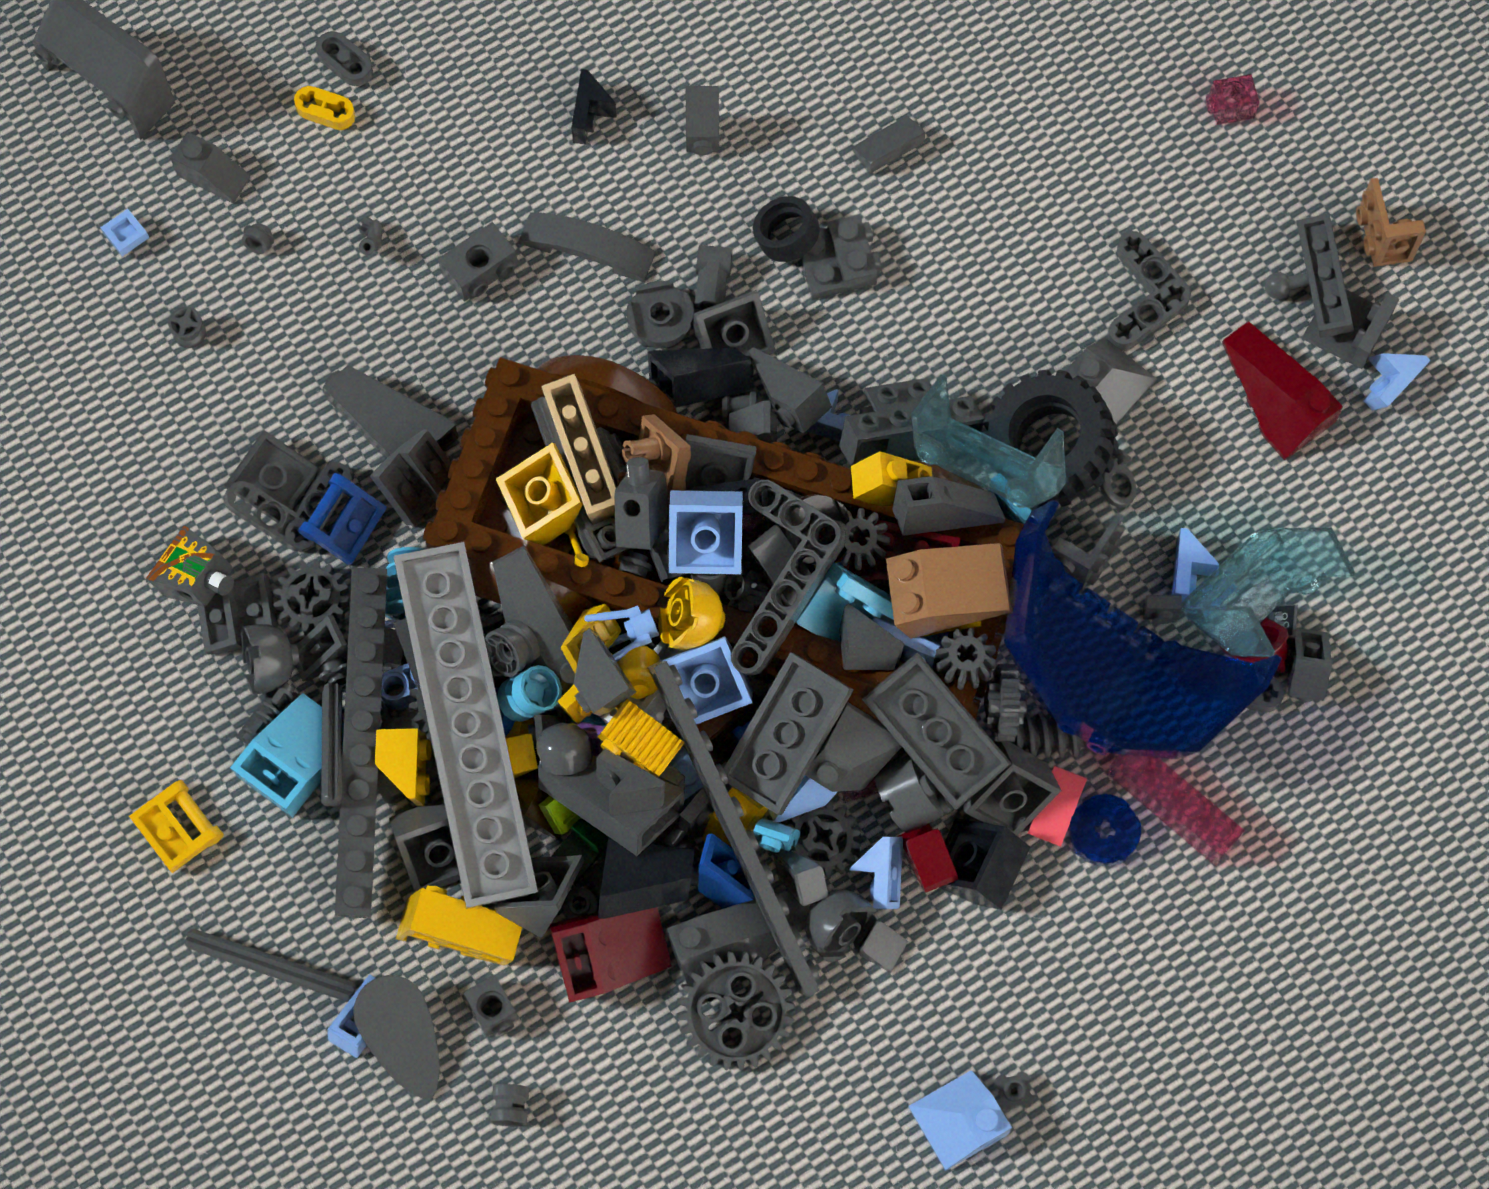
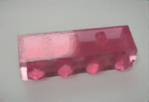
[1107,738,1245,866]

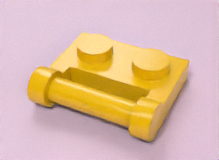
[129,780,224,873]

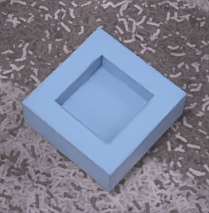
[100,209,149,257]

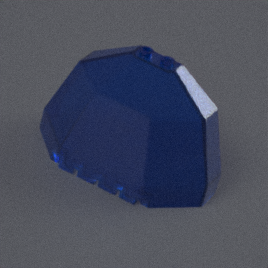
[1004,500,1282,759]

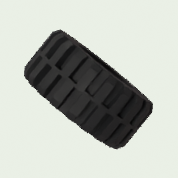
[981,369,1119,508]

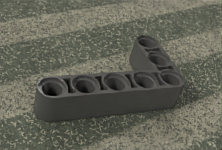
[731,480,846,675]

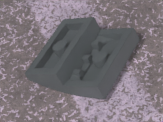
[370,429,451,526]
[197,573,278,655]

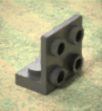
[1303,289,1399,369]

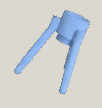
[584,605,659,662]

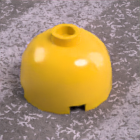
[658,577,725,650]

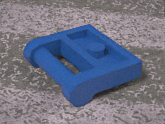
[298,473,387,565]

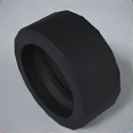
[752,196,820,262]

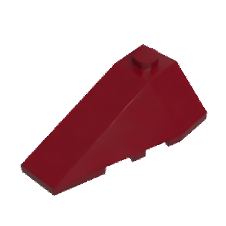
[1222,321,1343,461]

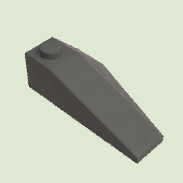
[493,546,580,693]

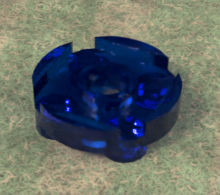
[1069,794,1141,867]

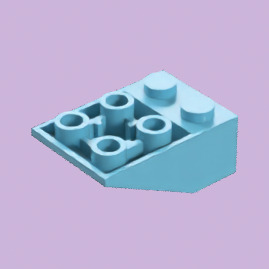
[230,693,344,818]

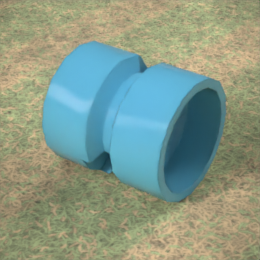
[497,665,562,722]

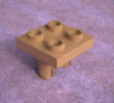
[617,414,691,502]

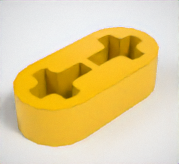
[294,86,356,130]

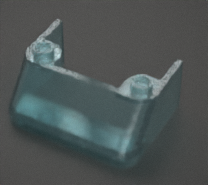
[911,374,1066,508]
[1181,527,1355,657]

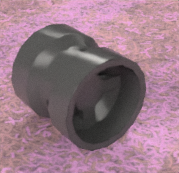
[490,1084,530,1127]

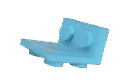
[796,562,894,642]

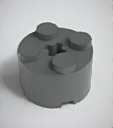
[875,754,954,833]

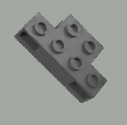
[839,378,985,467]

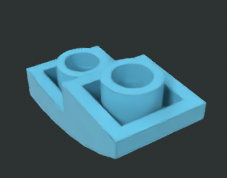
[753,818,800,852]

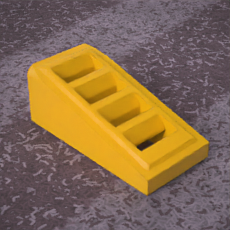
[561,604,621,673]

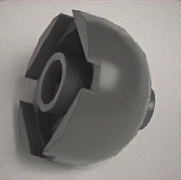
[241,624,299,695]
[805,889,877,962]

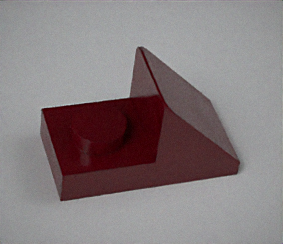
[897,823,958,893]

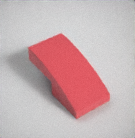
[1028,765,1087,847]

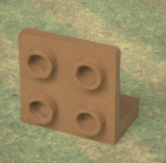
[1356,178,1426,267]

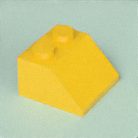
[496,443,583,546]

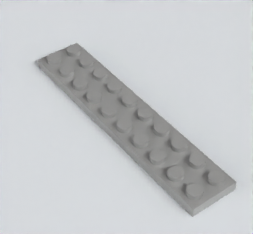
[394,542,538,909]

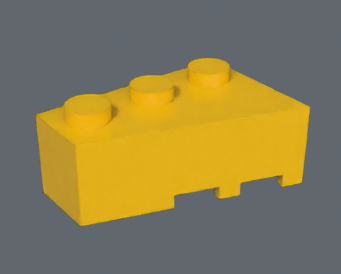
[396,885,522,966]

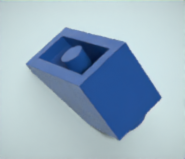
[698,833,754,909]

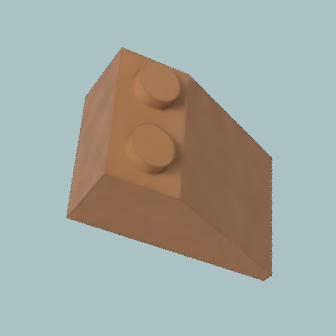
[886,543,1012,639]

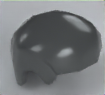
[536,723,592,775]

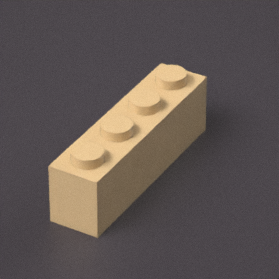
[541,374,617,525]

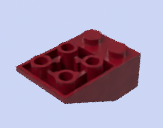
[550,907,672,1003]

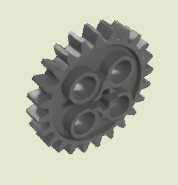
[676,951,795,1071]

